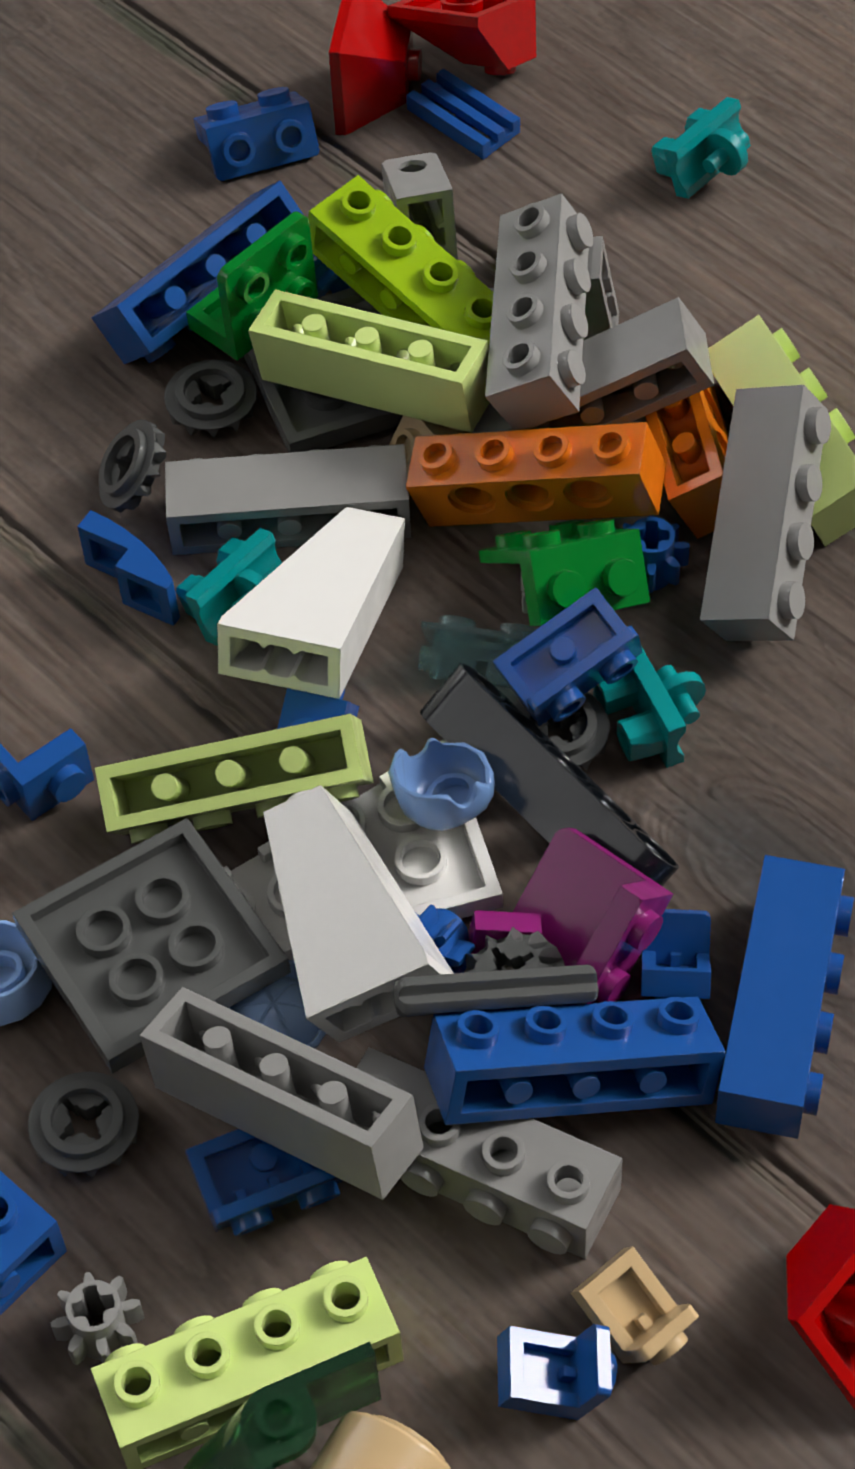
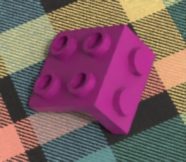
[513,828,674,1004]

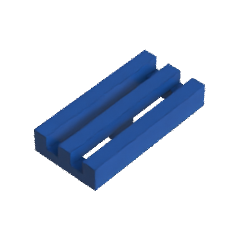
[406,68,520,160]

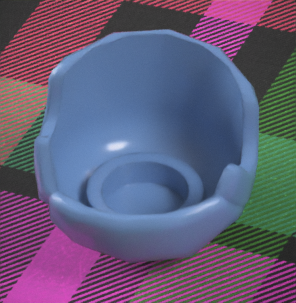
[388,738,495,831]

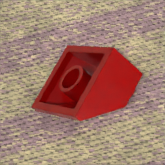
[328,0,422,136]
[387,0,536,75]
[786,1204,855,1410]

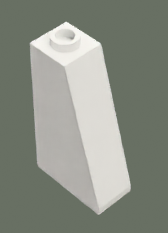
[217,507,405,699]
[263,785,454,1043]

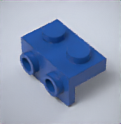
[193,87,320,181]
[493,587,643,727]
[185,1129,343,1237]

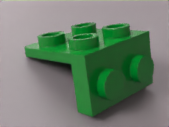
[186,211,318,361]
[478,519,650,626]

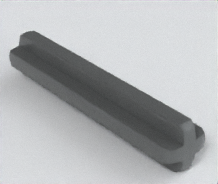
[393,965,598,1017]

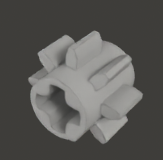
[50,1272,145,1365]

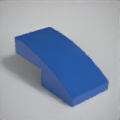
[77,510,180,626]

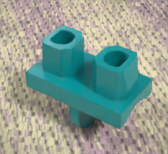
[651,97,751,199]
[176,528,282,646]
[593,646,706,768]

